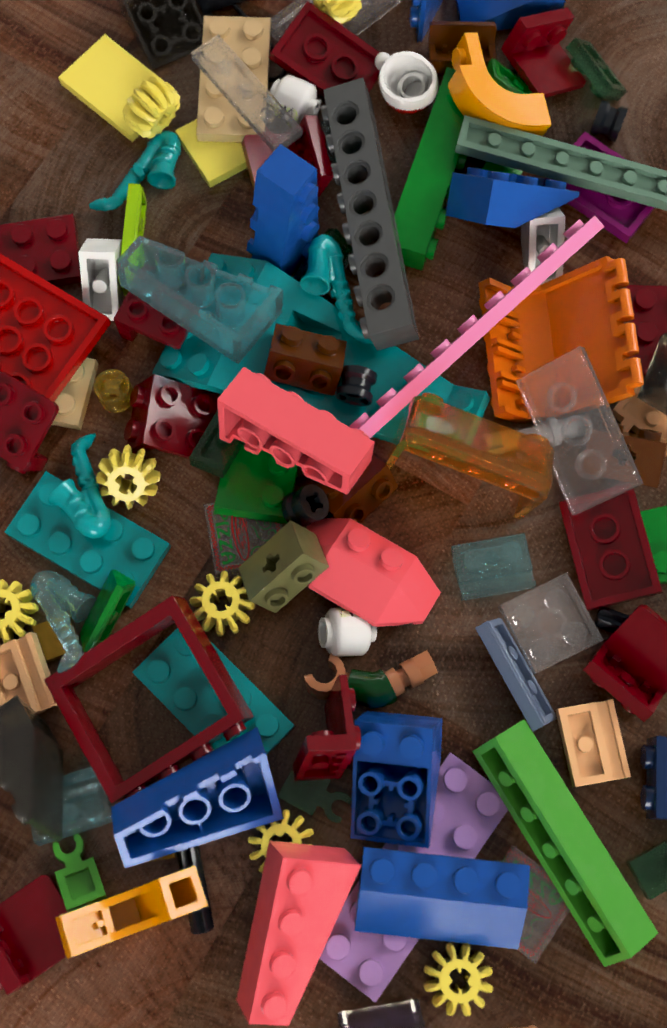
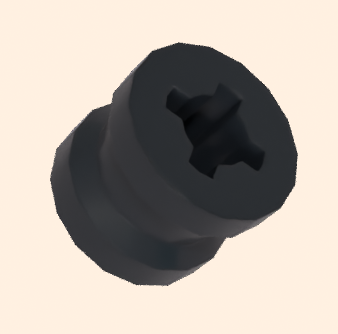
[590,100,628,142]
[335,365,378,406]
[282,484,329,527]

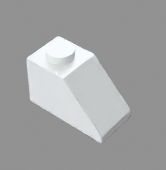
[521,207,566,285]
[78,239,123,321]

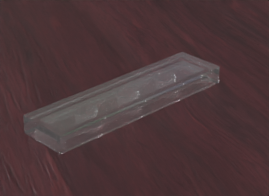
[191,34,303,152]

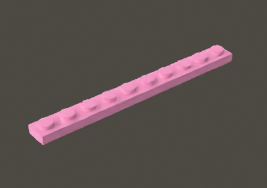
[349,216,605,438]

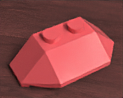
[306,518,441,627]

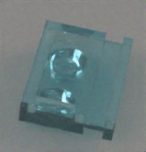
[451,533,536,601]
[24,767,112,846]

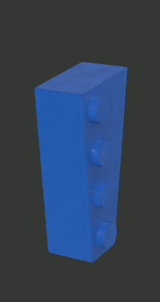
[246,144,320,276]
[111,727,283,868]

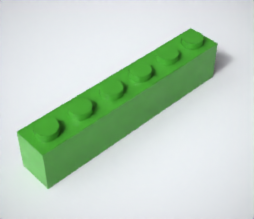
[472,719,658,967]

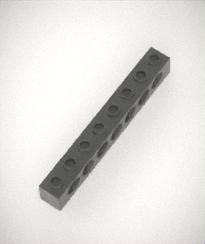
[321,77,419,351]

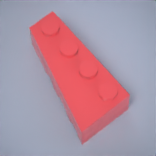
[217,367,375,494]
[236,841,361,1026]

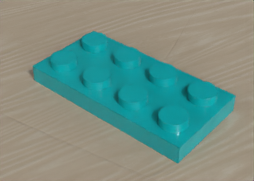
[4,471,171,609]
[132,628,295,755]

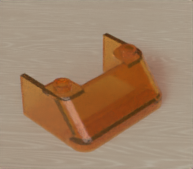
[385,393,555,519]

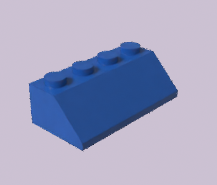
[354,846,530,949]

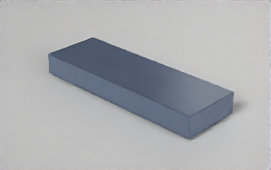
[475,618,557,731]

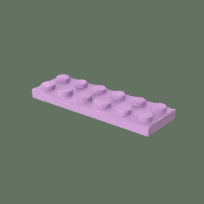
[319,752,508,1003]

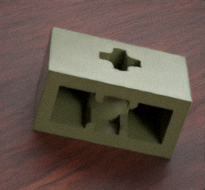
[238,520,329,613]

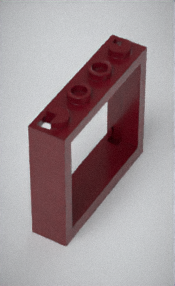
[44,595,254,804]

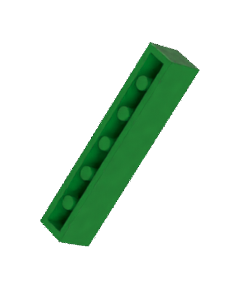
[394,67,468,271]

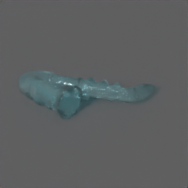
[30,570,96,673]

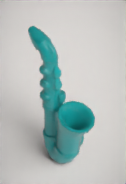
[89,130,181,211]
[300,234,373,344]
[48,433,111,539]

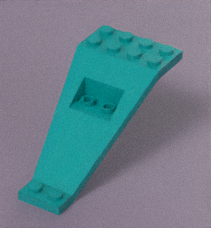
[152,253,490,461]

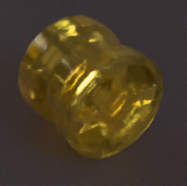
[93,369,133,413]

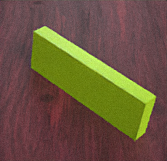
[118,183,147,295]

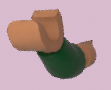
[303,650,438,709]

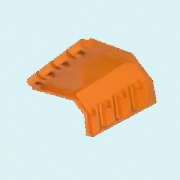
[479,256,644,423]

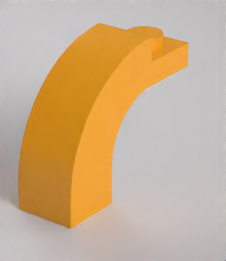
[447,32,552,136]
[55,866,208,959]

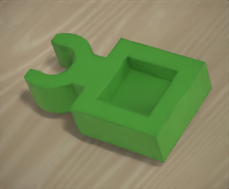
[53,833,107,913]

